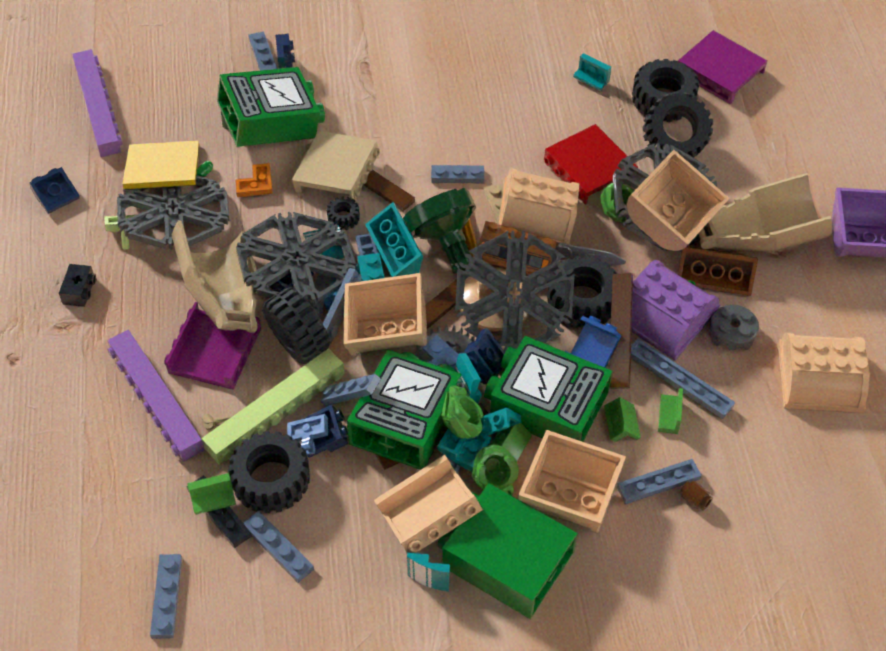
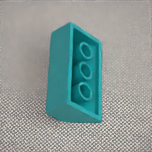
[365,202,423,277]

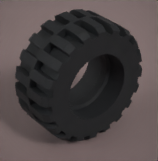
[632,59,699,122]
[643,92,713,158]
[547,256,617,328]
[262,288,331,364]
[228,431,310,513]

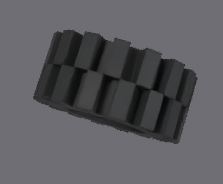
[327,196,360,230]

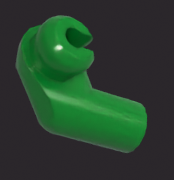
[197,161,213,177]

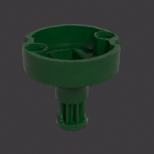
[403,188,476,274]

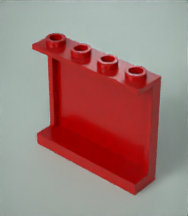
[544,124,638,205]

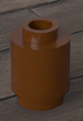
[681,480,713,511]

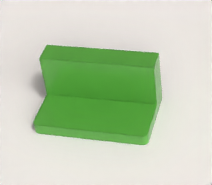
[658,388,683,434]
[604,397,641,442]
[490,423,532,460]
[187,473,236,515]

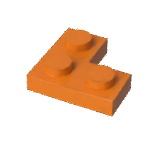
[235,163,273,197]

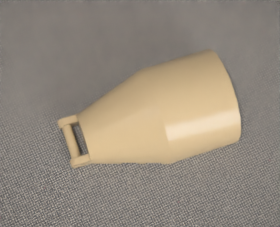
[698,173,832,252]
[172,220,257,333]

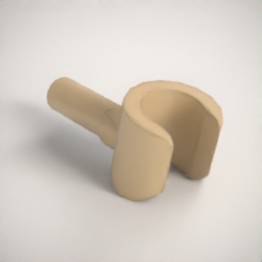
[202,414,231,430]

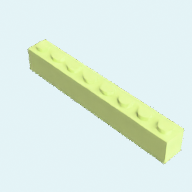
[202,349,345,464]

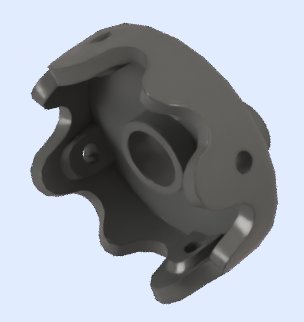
[709,305,759,351]

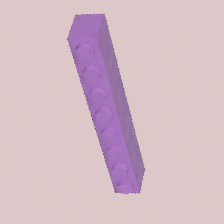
[72,49,123,157]
[107,329,205,462]

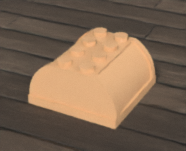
[627,150,730,251]
[498,168,579,246]
[344,273,427,356]
[778,333,870,413]
[518,430,626,533]

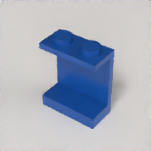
[565,316,622,368]

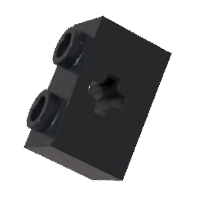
[59,264,96,307]

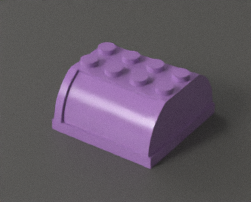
[832,188,886,258]
[632,260,721,360]

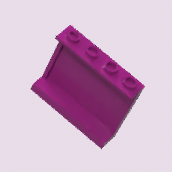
[678,30,767,104]
[164,302,261,390]

